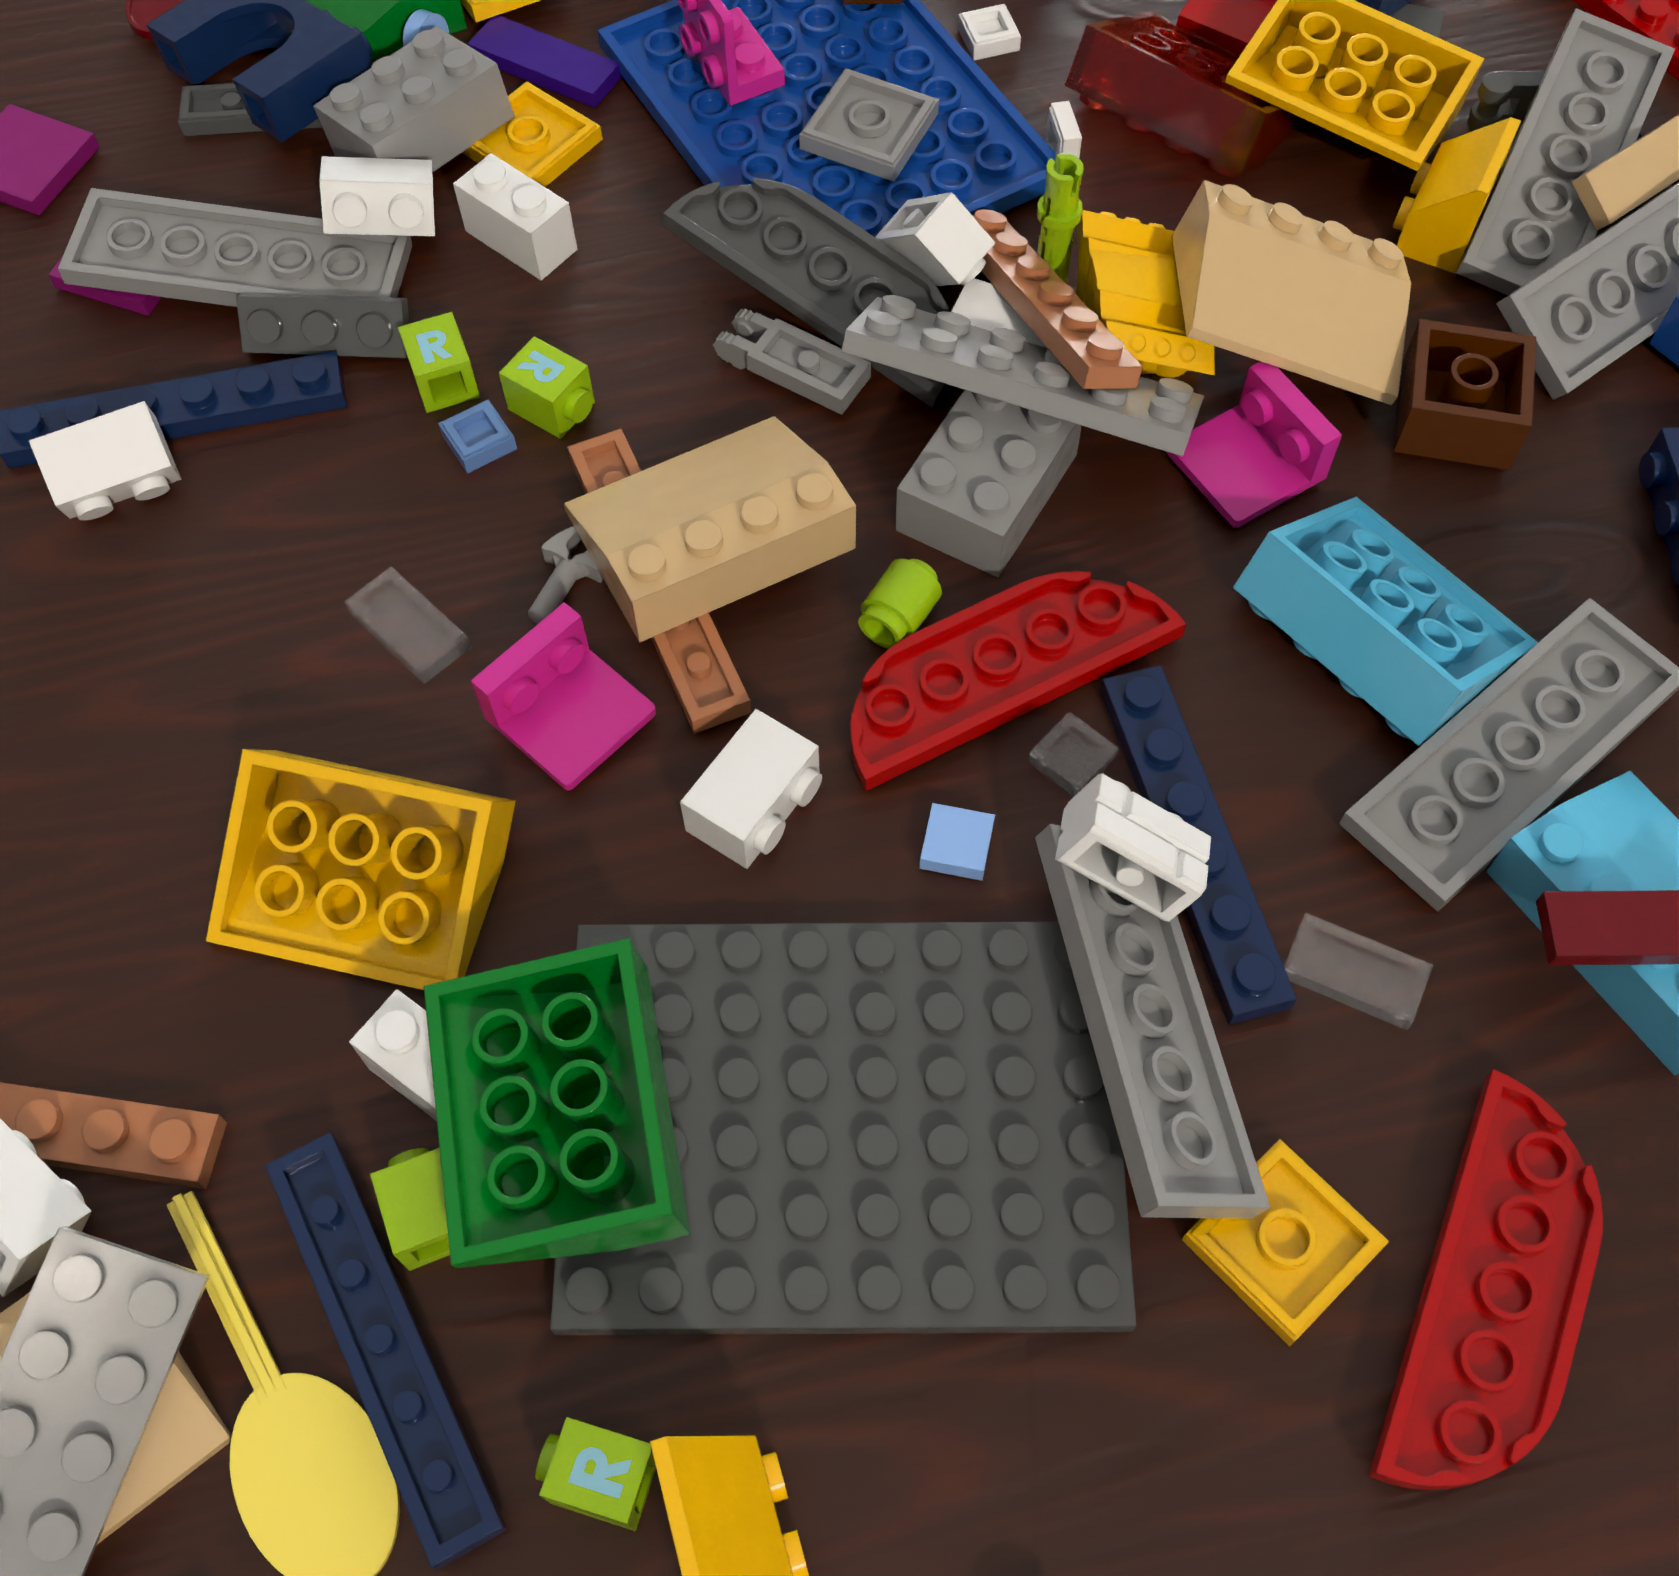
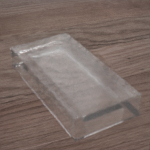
[345,566,471,684]
[1284,913,1433,1030]

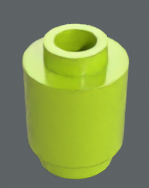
[858,559,942,649]

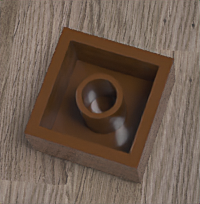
[1393,319,1536,470]

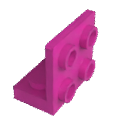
[677,0,785,106]
[1166,361,1342,528]
[471,602,656,791]

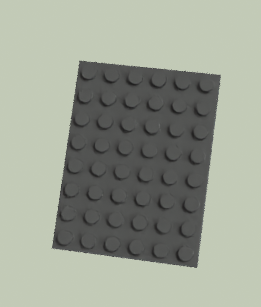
[550,922,1137,1335]

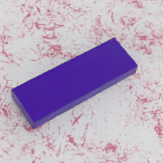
[467,15,622,108]

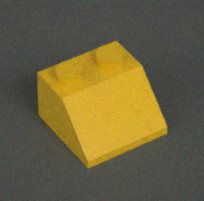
[1393,117,1521,274]

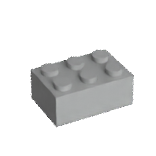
[313,26,515,172]
[896,390,1082,578]

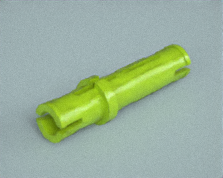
[1037,154,1084,284]

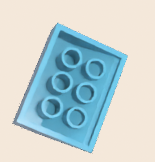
[1233,497,1538,746]
[1486,771,1679,1076]

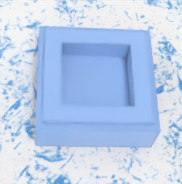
[919,803,995,881]

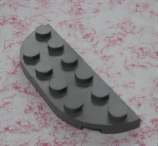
[663,178,949,408]

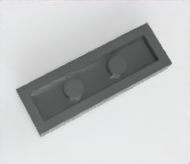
[236,292,409,358]

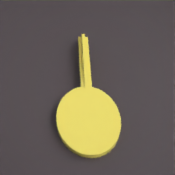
[167,1191,400,1576]

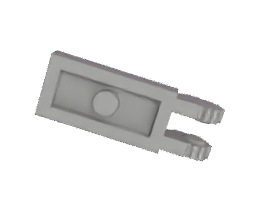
[712,308,871,415]

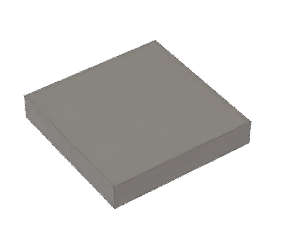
[799,68,939,182]

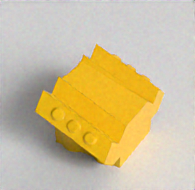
[1076,210,1215,378]

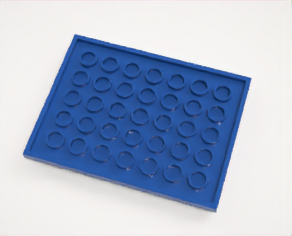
[597,0,1057,237]

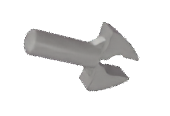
[528,526,603,624]

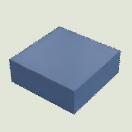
[438,400,517,474]

